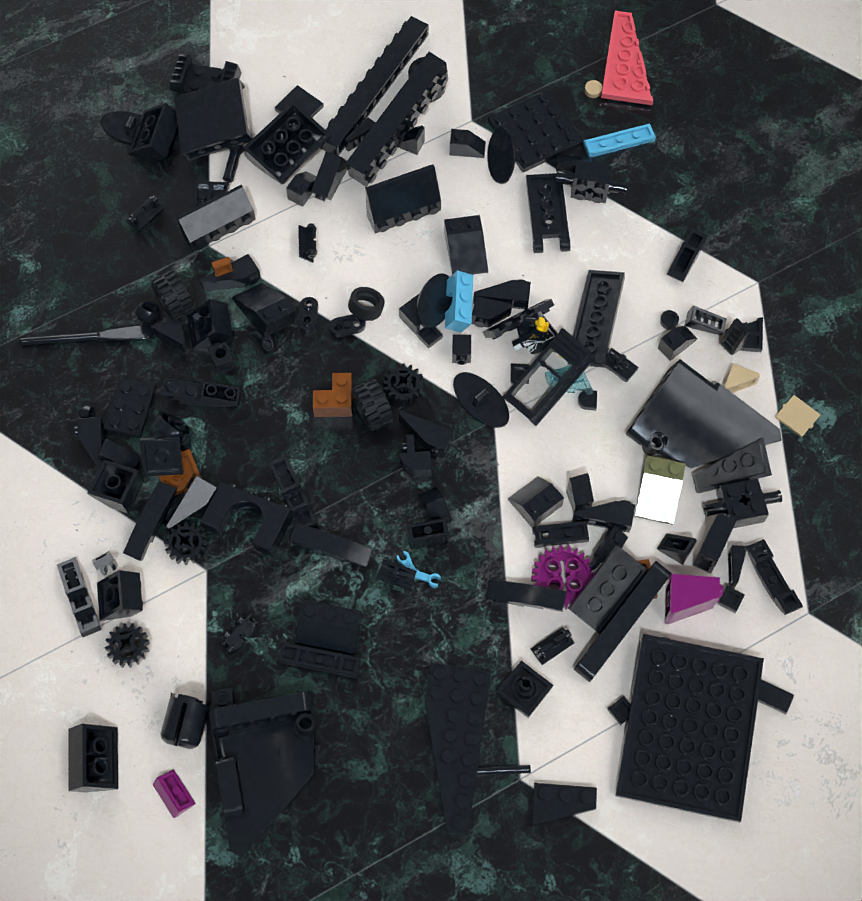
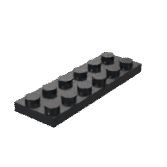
[568,270,625,368]

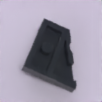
[724,317,763,353]

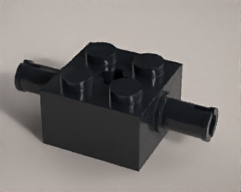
[555,160,628,203]
[703,478,782,528]

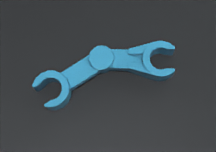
[397,551,441,588]

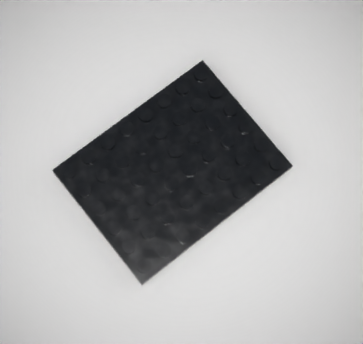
[615,634,764,823]

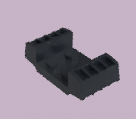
[169,54,242,94]

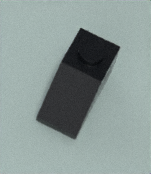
[449,129,486,158]
[286,171,316,207]
[471,296,512,328]
[658,326,698,361]
[566,473,594,512]

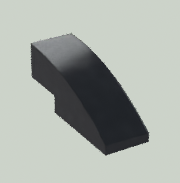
[667,228,708,282]

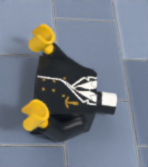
[512,311,563,359]

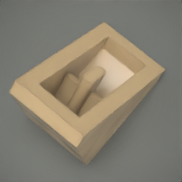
[724,364,760,393]

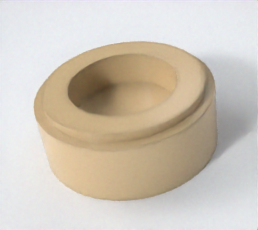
[585,80,602,98]

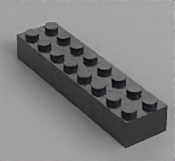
[346,51,448,187]

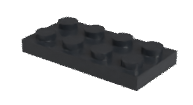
[567,545,648,634]

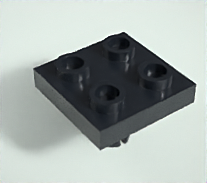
[496,660,554,718]

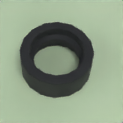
[348,287,385,321]

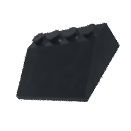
[243,101,331,184]
[365,164,441,234]

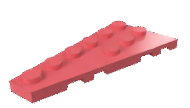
[601,11,653,105]

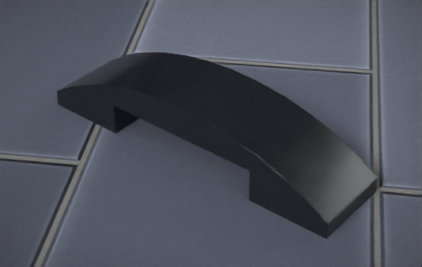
[747,539,803,615]

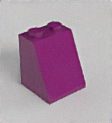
[665,574,723,625]

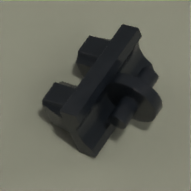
[605,348,639,382]
[376,559,417,590]

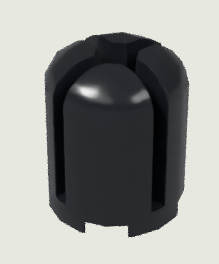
[160,693,211,749]

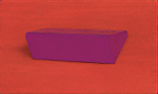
[153,769,196,818]

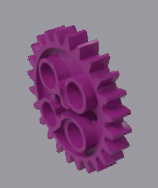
[531,545,594,610]

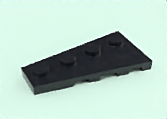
[482,299,554,340]
[692,438,772,493]

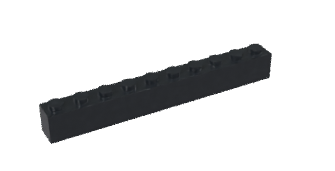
[320,16,429,156]

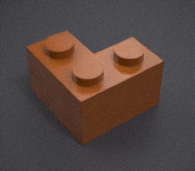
[313,373,352,417]

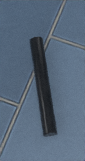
[477,765,531,775]

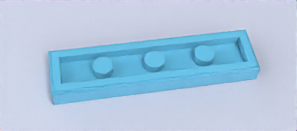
[583,123,656,157]

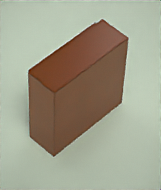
[211,257,233,277]

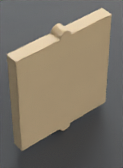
[775,395,820,438]

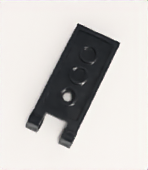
[526,173,571,253]

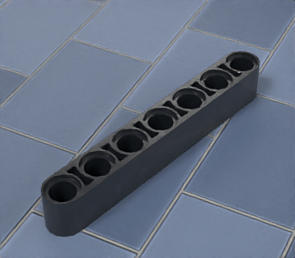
[573,561,672,682]

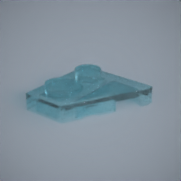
[545,365,593,395]

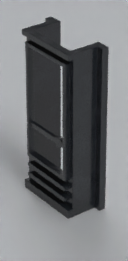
[502,328,596,426]

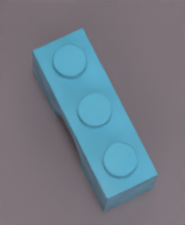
[445,270,473,333]

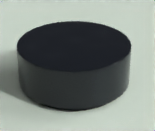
[660,310,679,330]

